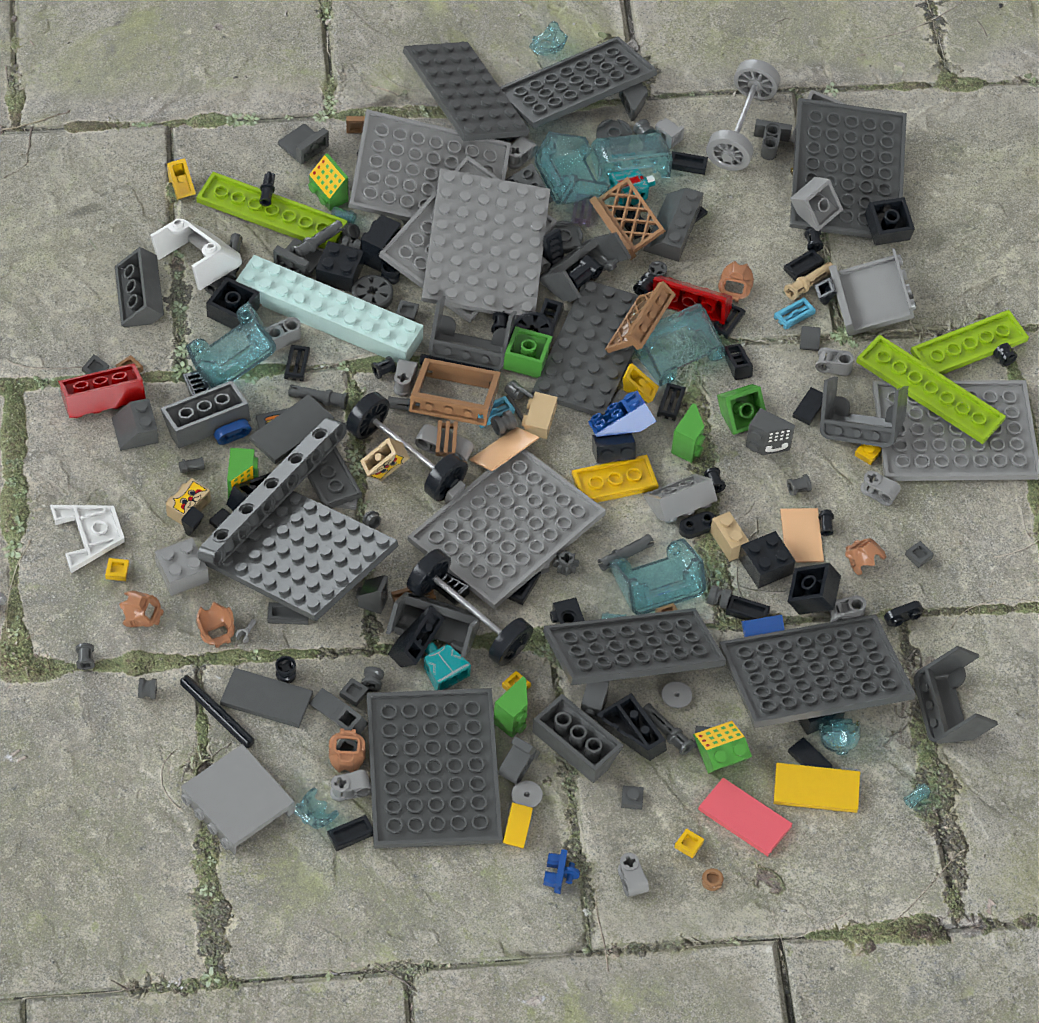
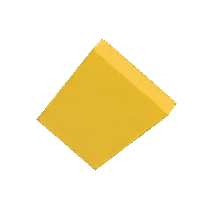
[571,454,659,503]
[773,763,860,813]

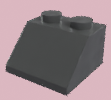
[112,398,159,451]

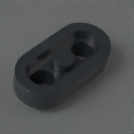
[679,511,716,539]
[884,601,924,627]

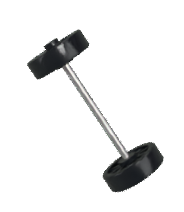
[346,392,468,501]
[406,549,533,666]

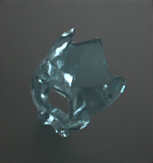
[529,21,568,56]
[294,788,339,829]

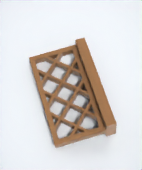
[589,177,666,260]
[605,281,676,353]

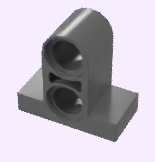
[754,119,792,160]
[498,736,541,785]

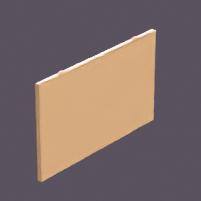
[469,427,539,471]
[780,508,824,563]

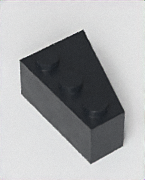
[596,693,667,761]

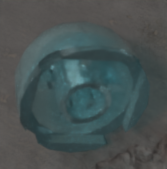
[818,718,861,755]

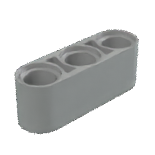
[249,317,301,358]
[414,424,474,461]

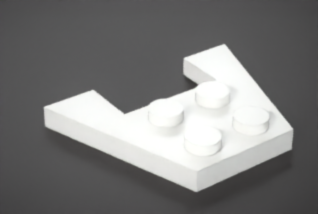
[50,505,125,573]

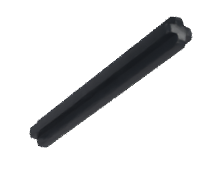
[180,675,254,748]

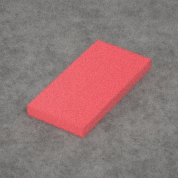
[698,778,792,857]

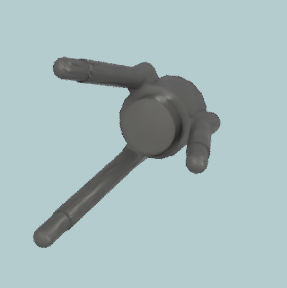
[504,380,534,421]

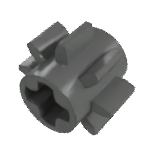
[553,550,579,576]

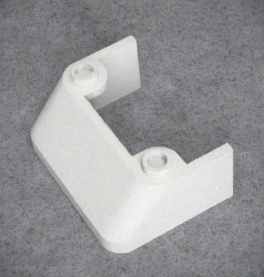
[150,219,242,290]

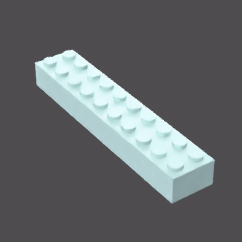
[236,255,424,363]

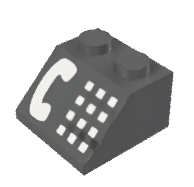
[745,408,795,455]

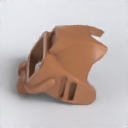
[718,261,754,303]
[845,538,886,575]
[119,590,164,627]
[196,602,235,648]
[329,728,366,773]

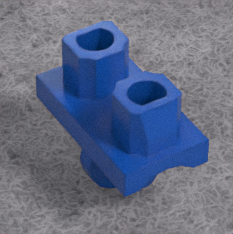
[543,849,580,894]

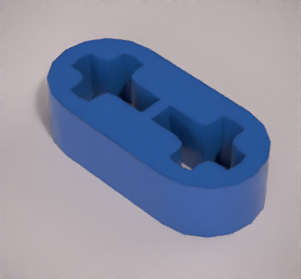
[214,419,252,445]

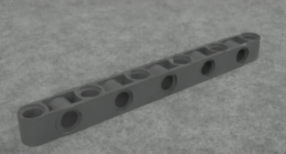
[198,417,347,566]

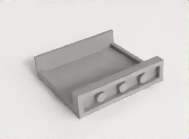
[829,248,916,336]
[181,744,295,855]

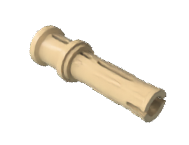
[784,262,833,300]

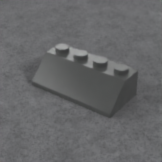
[643,187,704,262]
[115,247,164,327]
[160,381,251,448]
[532,694,624,783]

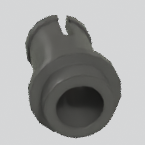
[179,457,205,475]

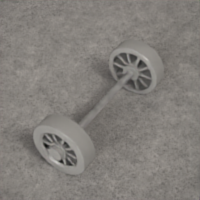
[706,59,781,171]

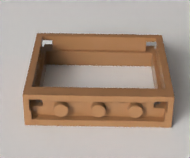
[409,358,501,426]

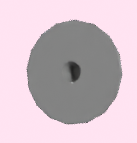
[662,681,692,708]
[511,780,543,808]

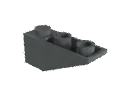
[309,688,368,735]

